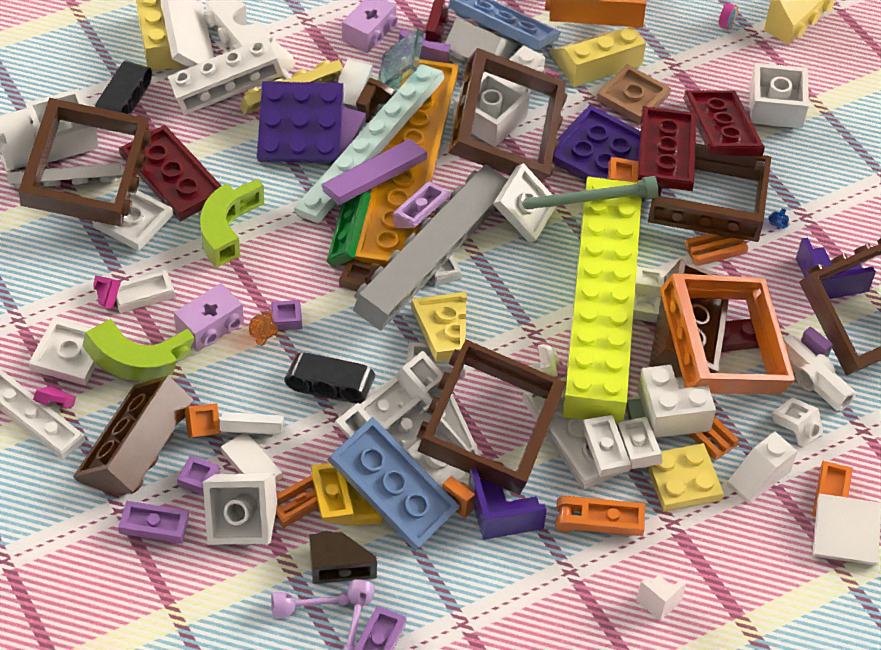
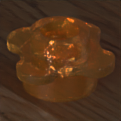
[249,311,278,346]

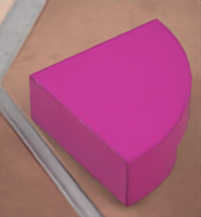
[93,275,121,309]
[33,386,76,408]

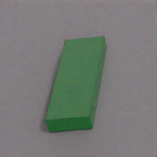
[326,191,371,267]

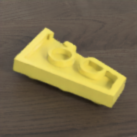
[411,292,467,362]

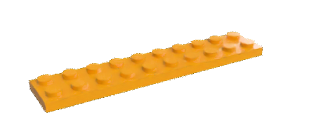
[354,57,459,268]

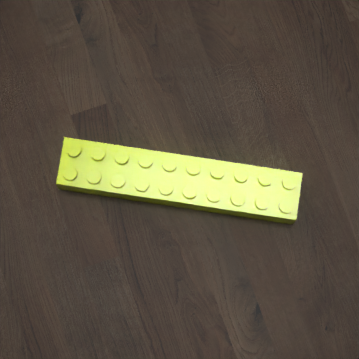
[562,177,642,424]

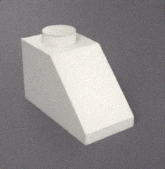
[727,432,798,504]

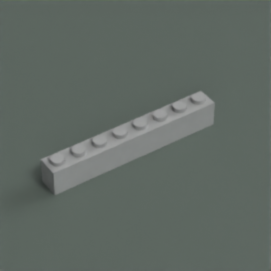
[353,164,508,331]

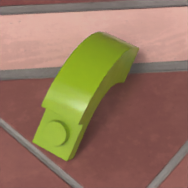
[200,178,264,268]
[82,319,195,382]

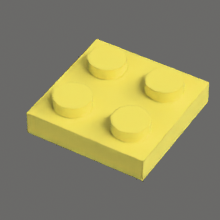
[647,443,724,512]

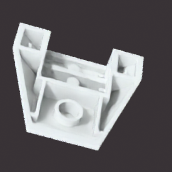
[334,351,481,487]

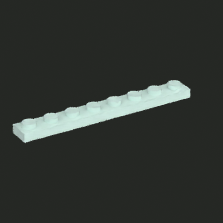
[294,64,445,224]

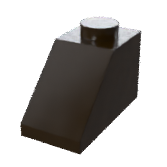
[309,531,377,584]

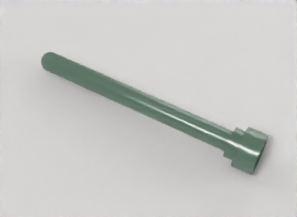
[522,176,658,210]

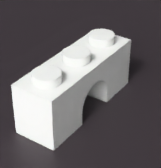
[204,0,273,51]

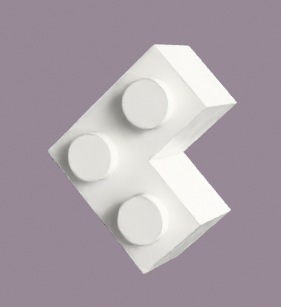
[638,365,716,438]

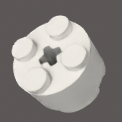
[0,108,38,171]

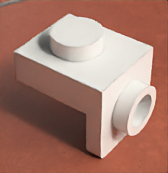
[527,344,559,377]

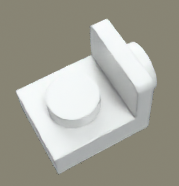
[772,397,823,448]

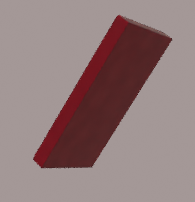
[683,90,765,156]
[637,106,697,191]
[119,125,222,222]

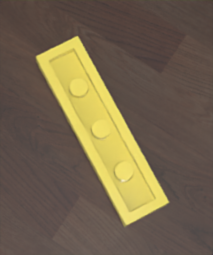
[240,60,344,115]

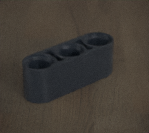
[95,60,152,115]
[284,352,375,404]

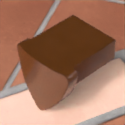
[356,78,396,123]
[339,260,383,292]

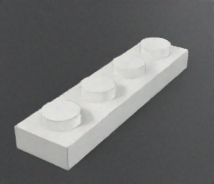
[7,163,122,189]

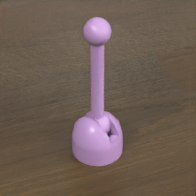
[343,580,375,650]
[271,592,350,619]

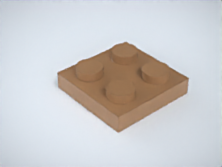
[597,64,671,125]

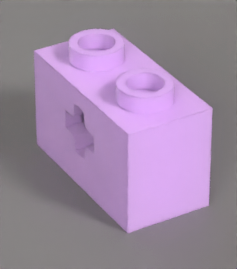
[342,0,398,53]
[174,283,244,352]

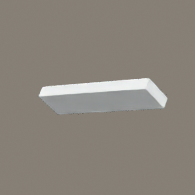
[0,369,85,460]

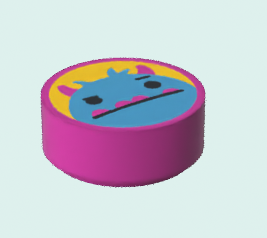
[718,3,738,30]

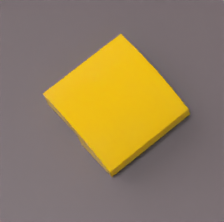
[311,463,383,525]

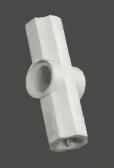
[783,334,856,412]

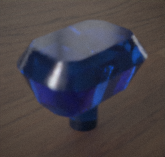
[768,208,789,229]

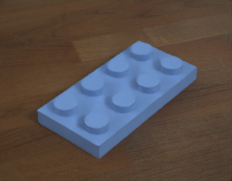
[448,0,561,51]
[327,417,460,551]

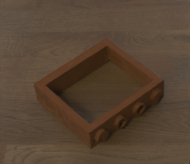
[448,48,567,183]
[18,98,153,227]
[647,143,771,242]
[799,238,881,376]
[416,339,566,495]

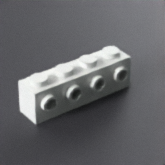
[168,36,283,115]

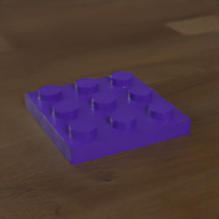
[257,81,344,164]
[552,105,640,181]

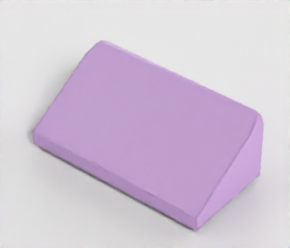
[393,181,451,228]

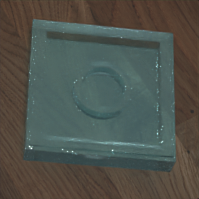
[378,28,424,88]

